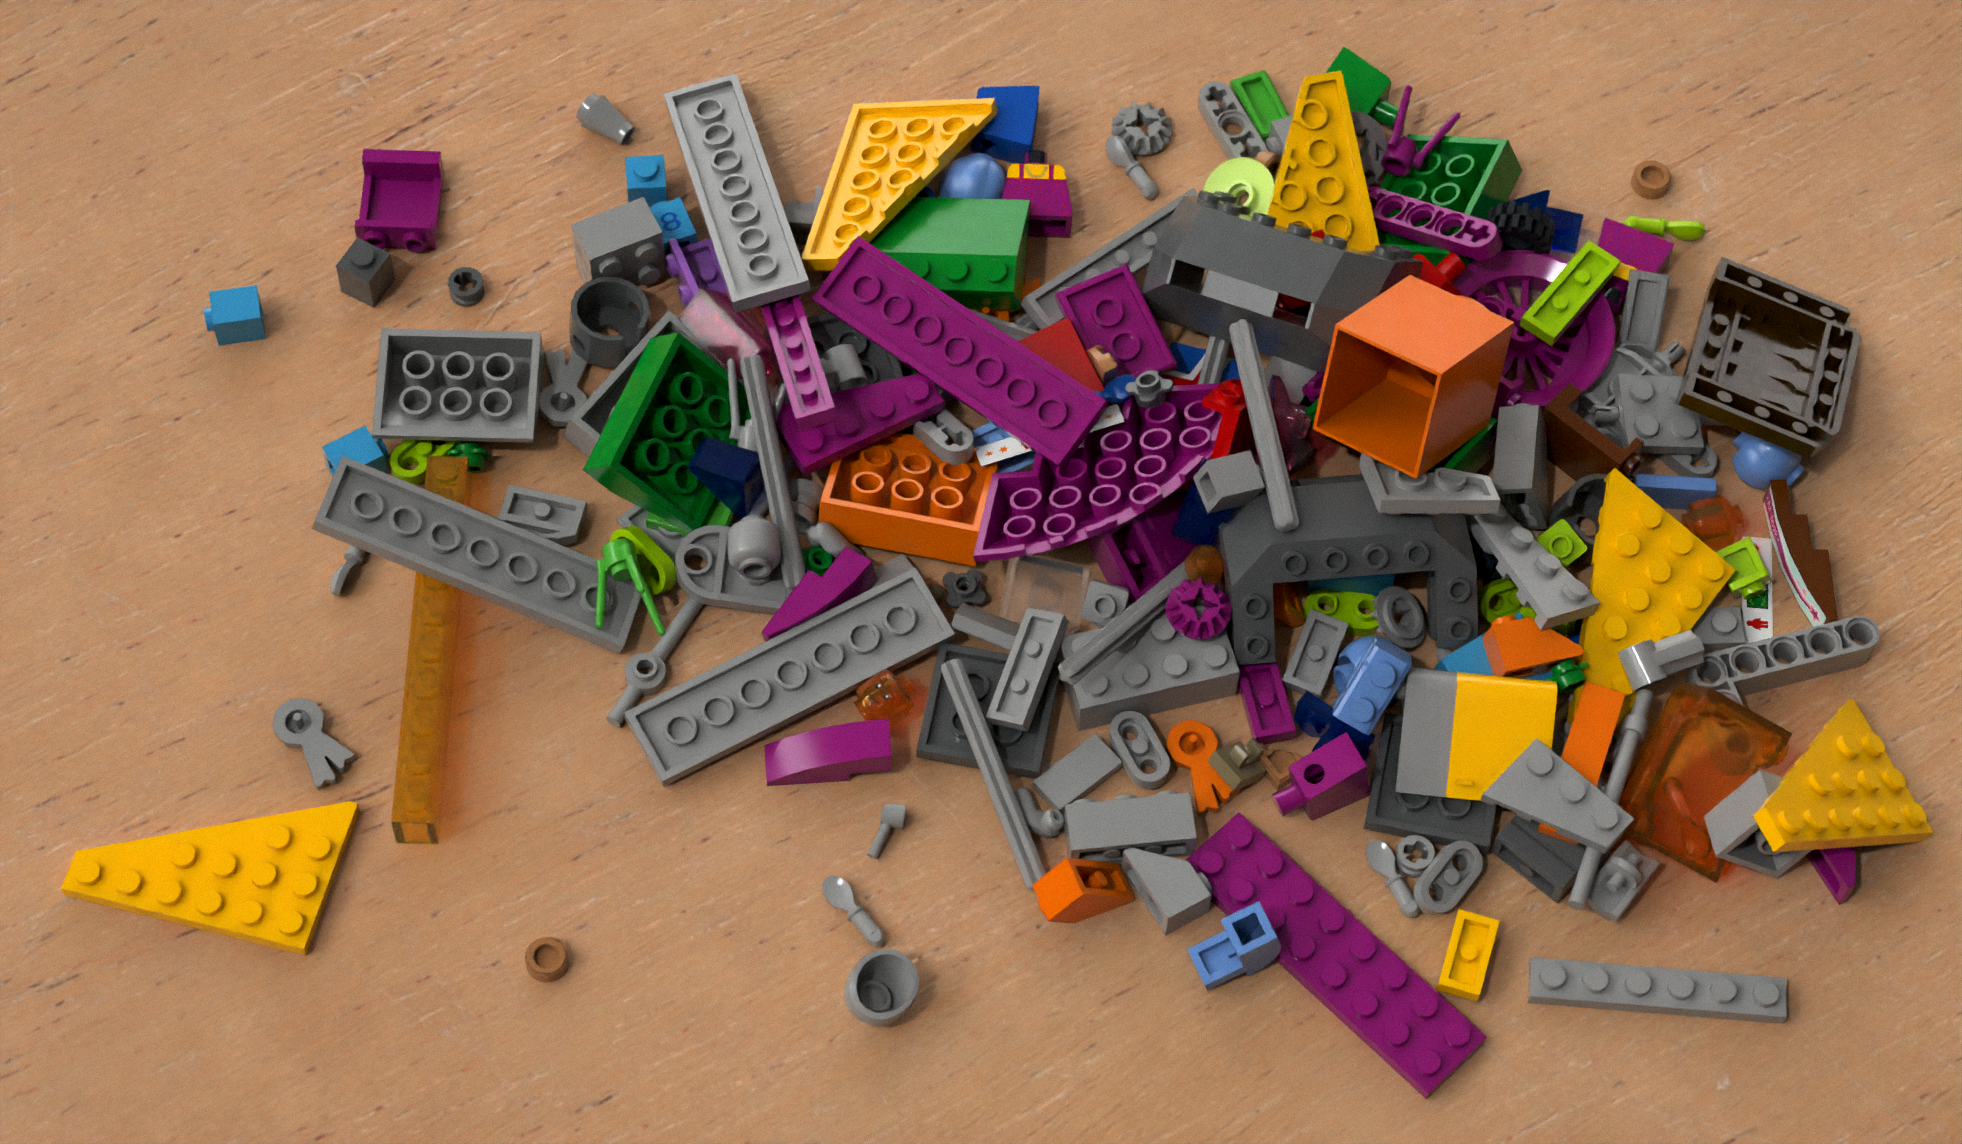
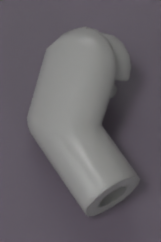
[807,521,863,558]
[1014,788,1065,838]

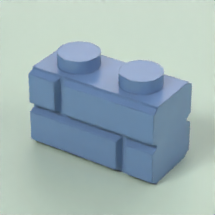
[1333,635,1412,735]

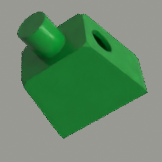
[1325,47,1399,137]

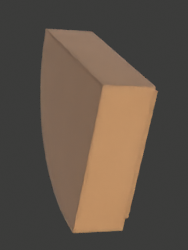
[1086,345,1118,386]
[1258,748,1304,791]

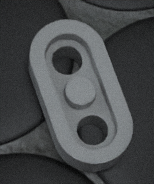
[1109,711,1170,789]
[1414,840,1483,915]

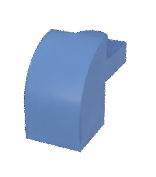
[1187,901,1281,991]

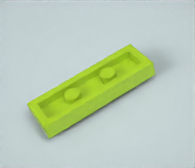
[1520,240,1621,346]

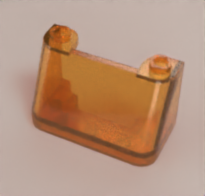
[1618,683,1792,883]

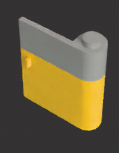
[1395,667,1557,801]

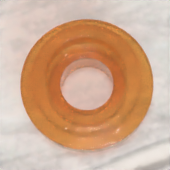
[1185,545,1223,585]

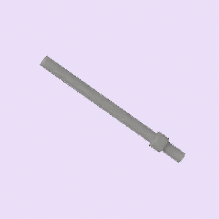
[1568,689,1654,910]

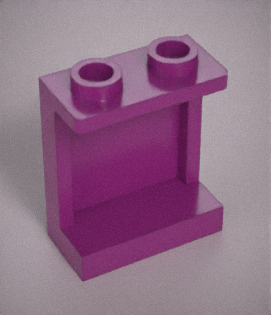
[354,149,444,252]

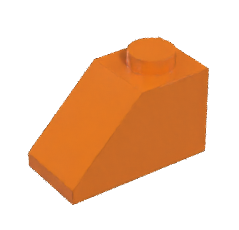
[1482,615,1584,678]
[1032,858,1135,923]

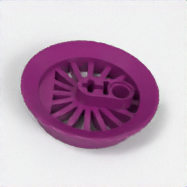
[1452,250,1615,408]

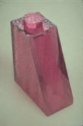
[678,288,777,380]

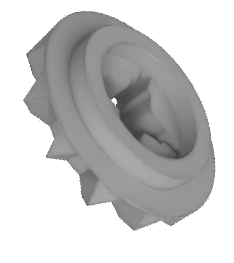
[1111,101,1172,155]
[1370,586,1426,650]

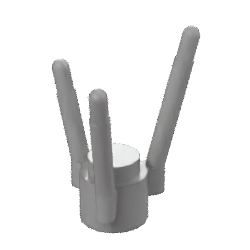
[727,358,787,458]

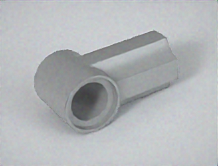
[787,344,868,394]
[1617,630,1705,692]

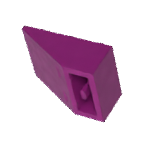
[1085,488,1213,602]

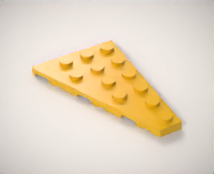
[1267,70,1380,313]
[801,98,998,271]
[1567,468,1736,729]
[1753,699,1934,852]
[61,801,360,956]

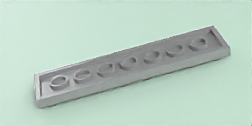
[664,73,811,313]
[312,456,647,654]
[624,567,955,787]

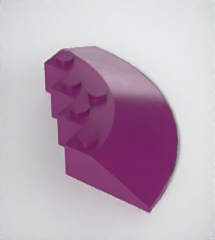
[973,383,1222,562]

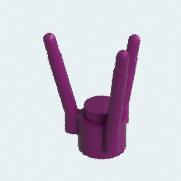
[1381,85,1461,176]

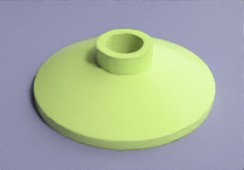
[1203,157,1275,217]

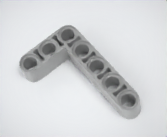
[1683,616,1880,777]

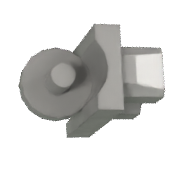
[1586,839,1659,923]

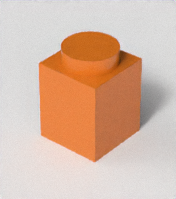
[1312,275,1514,479]

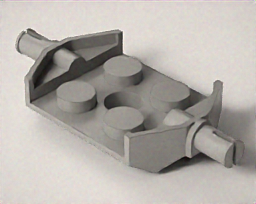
[1576,341,1685,448]

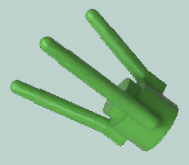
[596,539,665,636]

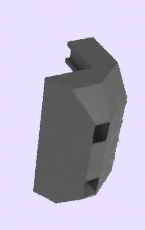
[1142,191,1424,372]
[1212,474,1478,665]

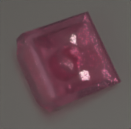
[1246,374,1311,474]

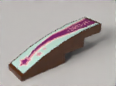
[1763,480,1838,627]

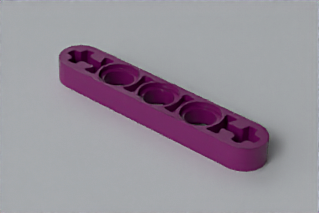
[1367,185,1503,260]

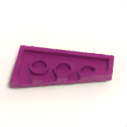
[776,373,944,476]

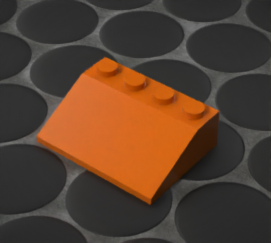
[818,432,1000,567]

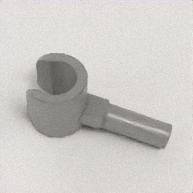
[867,803,906,859]

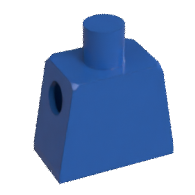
[971,86,1040,164]

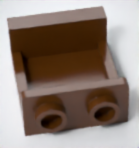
[1542,383,1644,483]

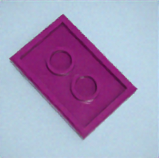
[1055,263,1177,388]

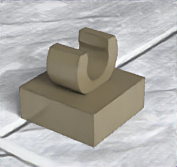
[1207,738,1267,791]

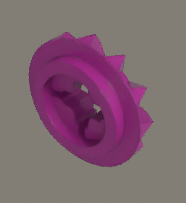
[1166,577,1232,640]

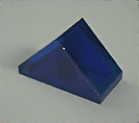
[687,437,763,520]

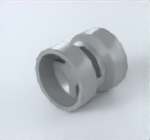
[788,478,824,534]

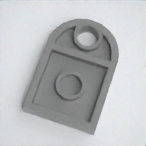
[674,525,801,615]

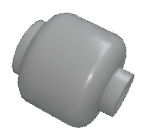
[727,515,781,579]

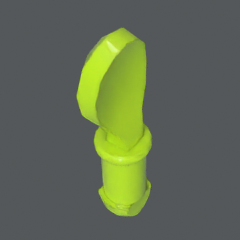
[1623,216,1706,242]

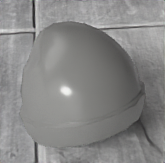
[844,949,919,1026]

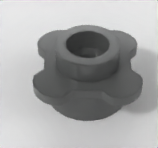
[1125,370,1173,408]
[942,569,986,609]

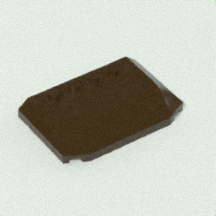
[1675,257,1861,458]

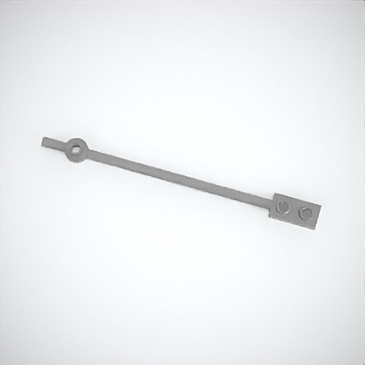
[606,452,797,727]

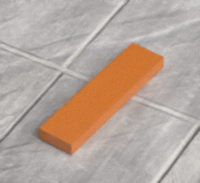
[1537,681,1626,845]

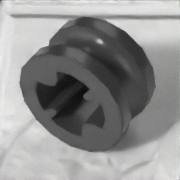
[448,267,485,307]

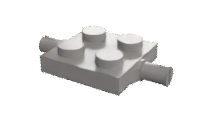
[1591,374,1723,455]

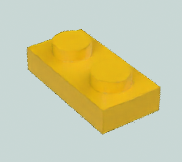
[1436,909,1500,1002]

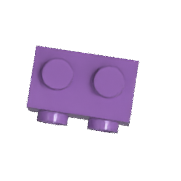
[665,238,733,321]

